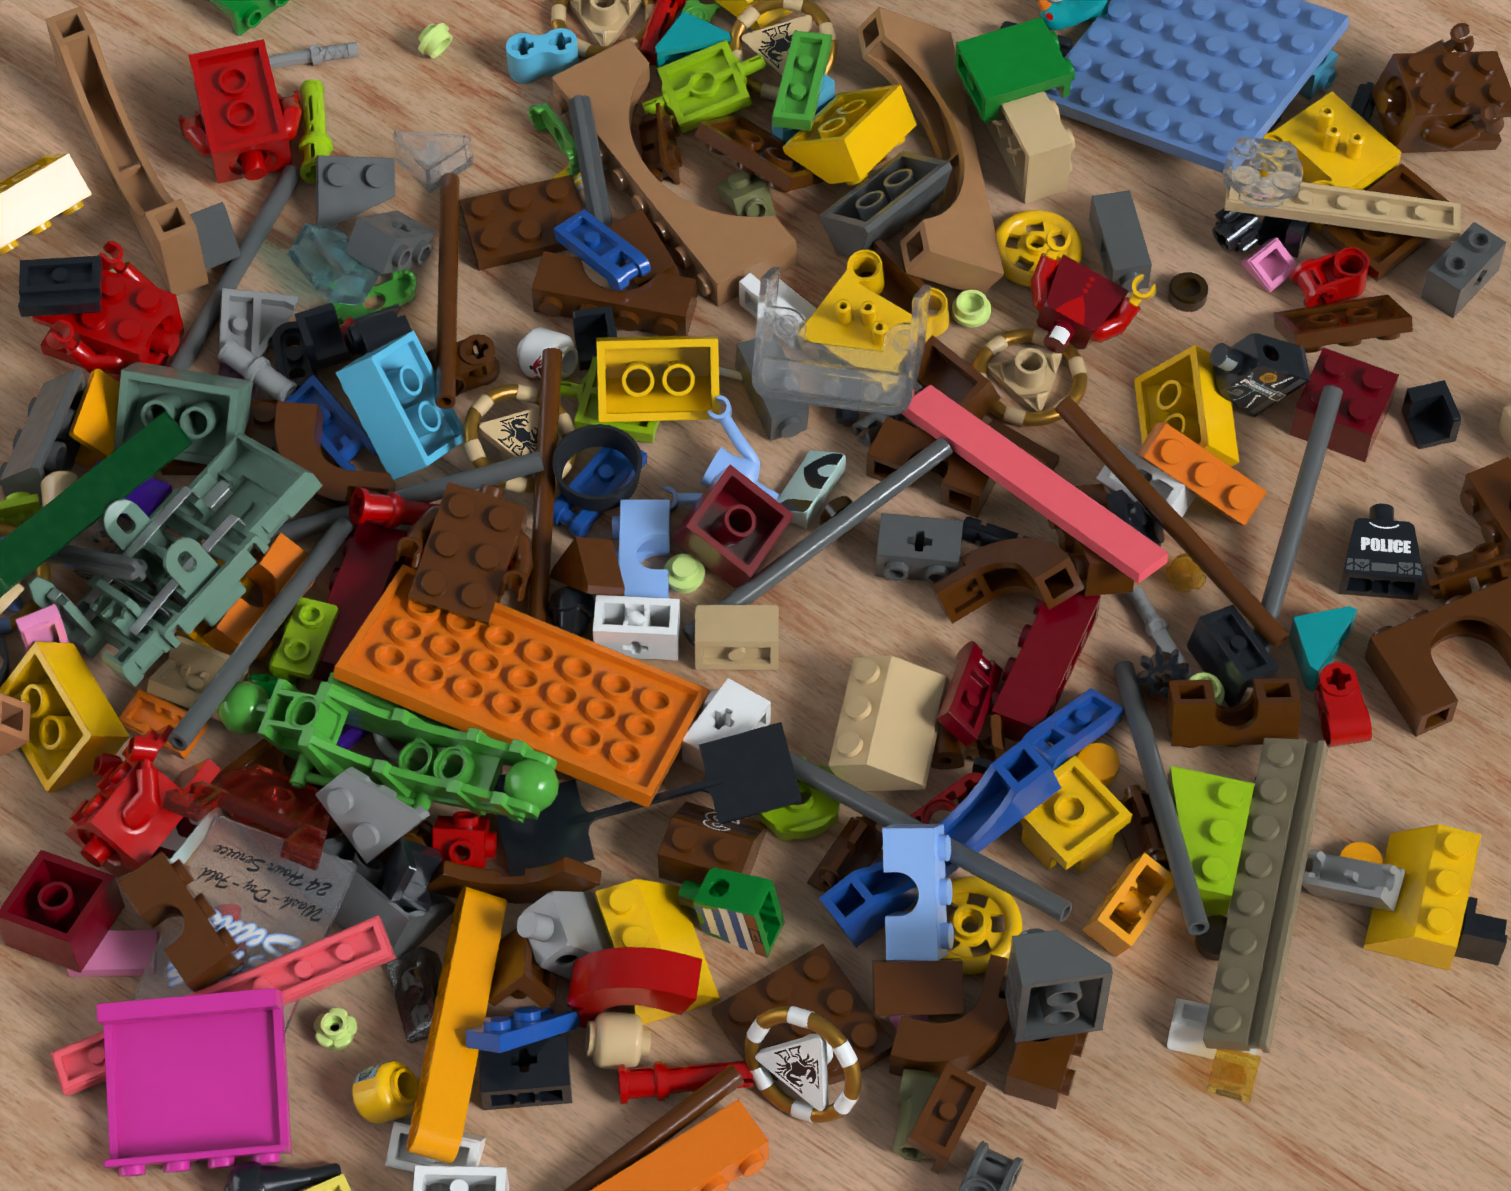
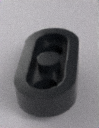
[272,321,318,391]

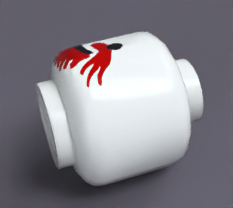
[517,327,578,380]

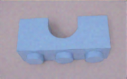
[610,500,671,598]
[882,824,954,961]

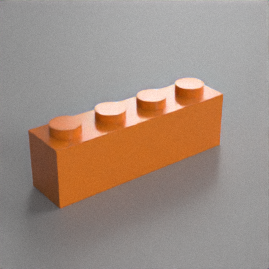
[590,1099,769,1191]

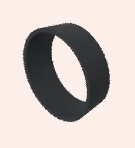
[552,424,642,512]

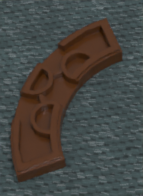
[427,857,602,904]

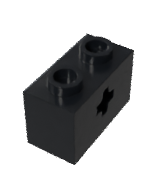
[478,1035,572,1110]

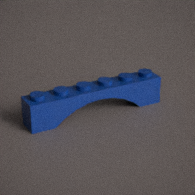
[819,738,1061,948]

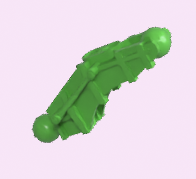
[218,672,559,823]

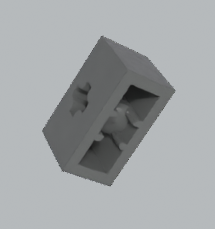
[345,210,435,275]
[1421,222,1506,318]
[876,513,963,584]

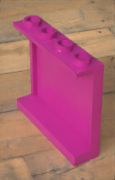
[96,988,292,1177]

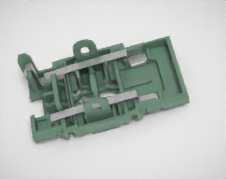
[27,433,323,687]

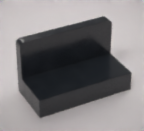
[1187,604,1279,707]

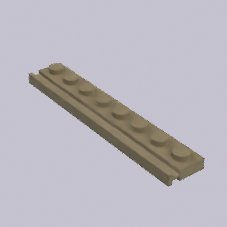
[1203,738,1328,1053]

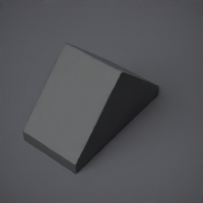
[190,202,241,270]

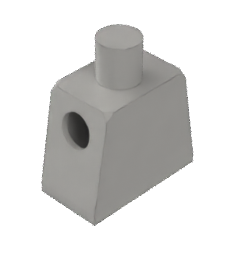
[517,891,612,980]

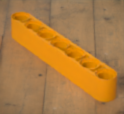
[406,886,507,1165]

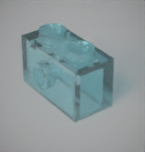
[287,223,380,306]

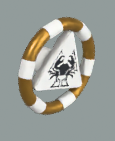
[745,1006,862,1123]

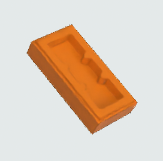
[118,688,209,760]

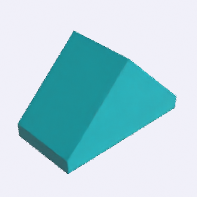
[655,11,731,77]
[1289,606,1357,692]

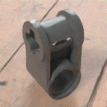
[958,1141,1024,1191]

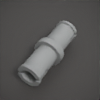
[218,339,297,402]

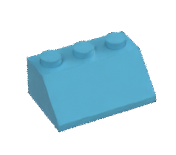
[336,330,463,480]

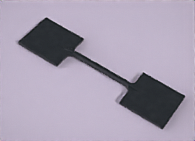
[496,722,803,876]

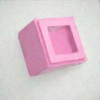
[1240,237,1298,292]

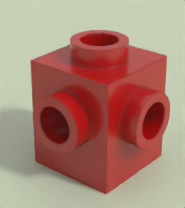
[432,811,497,868]

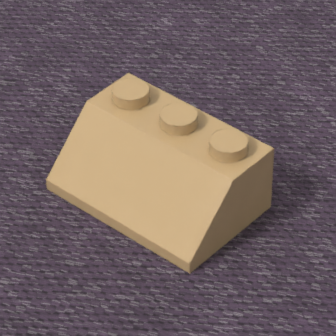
[828,655,949,792]

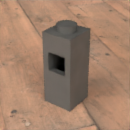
[1089,190,1152,293]
[735,333,809,441]

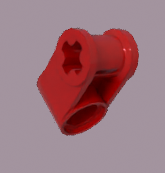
[1290,247,1370,307]
[1315,662,1372,748]

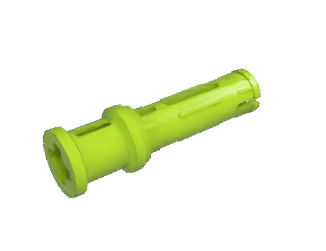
[298,79,333,185]

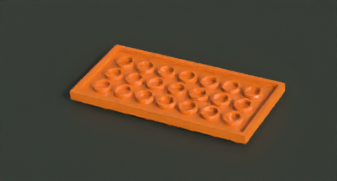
[333,564,710,808]

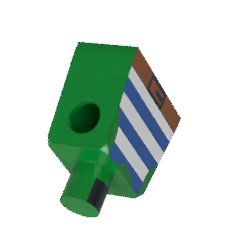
[678,867,785,958]

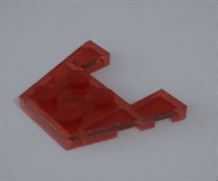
[162,764,330,871]

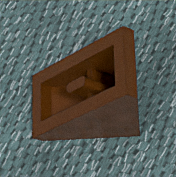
[550,537,625,596]

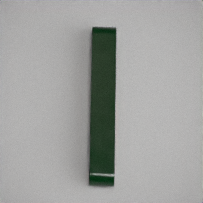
[0,411,193,598]

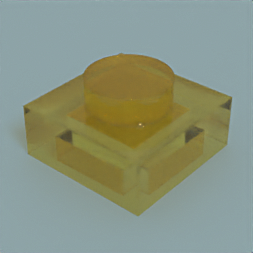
[1206,1049,1261,1103]

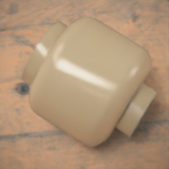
[585,1011,651,1070]

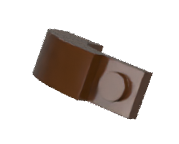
[275,401,396,508]
[931,538,1084,624]
[889,954,1011,1076]

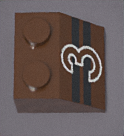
[657,801,767,884]

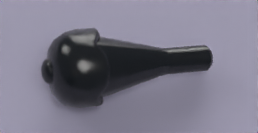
[548,586,595,637]
[224,1161,341,1191]

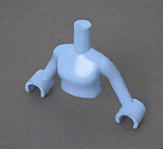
[662,395,779,513]

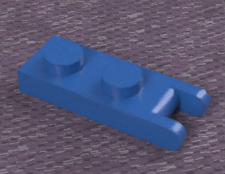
[285,375,378,471]
[466,1007,580,1053]

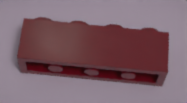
[312,521,407,686]
[987,590,1101,742]

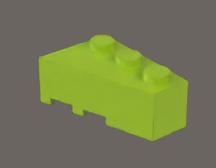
[1167,765,1255,917]

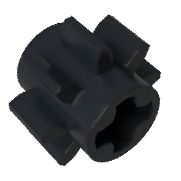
[1212,208,1261,253]
[1137,645,1189,701]

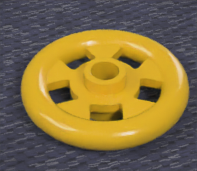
[995,210,1084,287]
[942,876,1023,975]

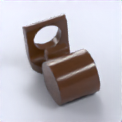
[930,714,1005,770]

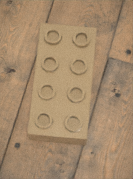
[966,90,1075,204]

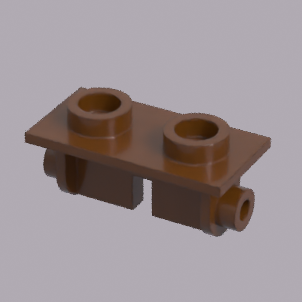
[639,103,683,185]
[1425,541,1511,601]
[1119,785,1170,870]
[807,815,883,893]

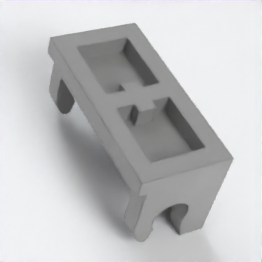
[1302,849,1405,912]

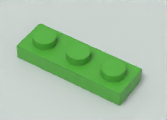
[772,31,832,131]

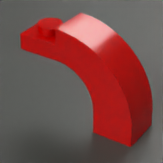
[567,947,702,1028]

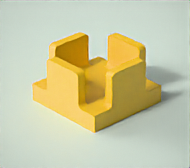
[1019,756,1132,873]

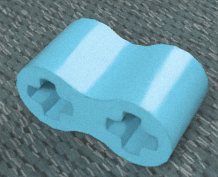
[506,28,579,83]

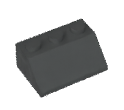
[819,151,952,257]
[0,369,87,508]
[293,835,455,959]
[1005,928,1113,1043]

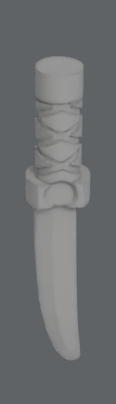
[269,42,359,69]
[1127,587,1195,680]

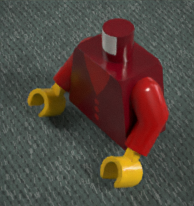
[1030,228,1156,354]

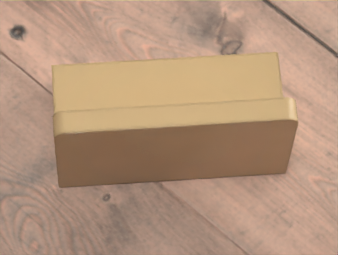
[695,605,779,670]

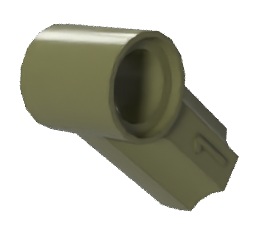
[893,1068,940,1162]

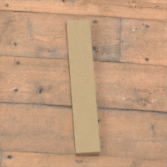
[1224,172,1461,242]

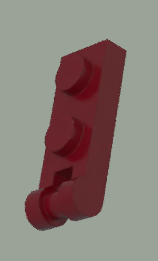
[937,641,1003,746]

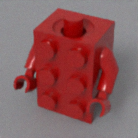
[178,39,302,184]
[32,241,184,381]
[65,724,221,878]

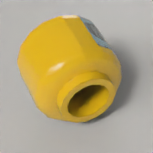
[352,1060,419,1124]

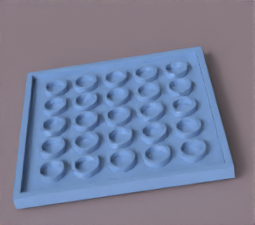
[1045,0,1349,175]

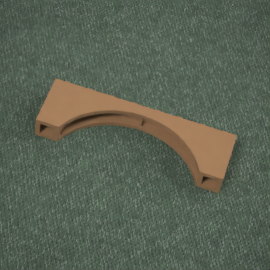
[45,6,209,296]
[857,7,1004,294]
[550,38,796,307]

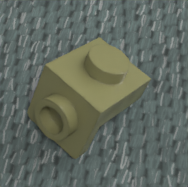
[716,171,776,217]

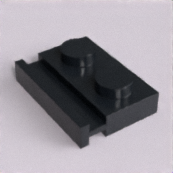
[18,255,103,317]

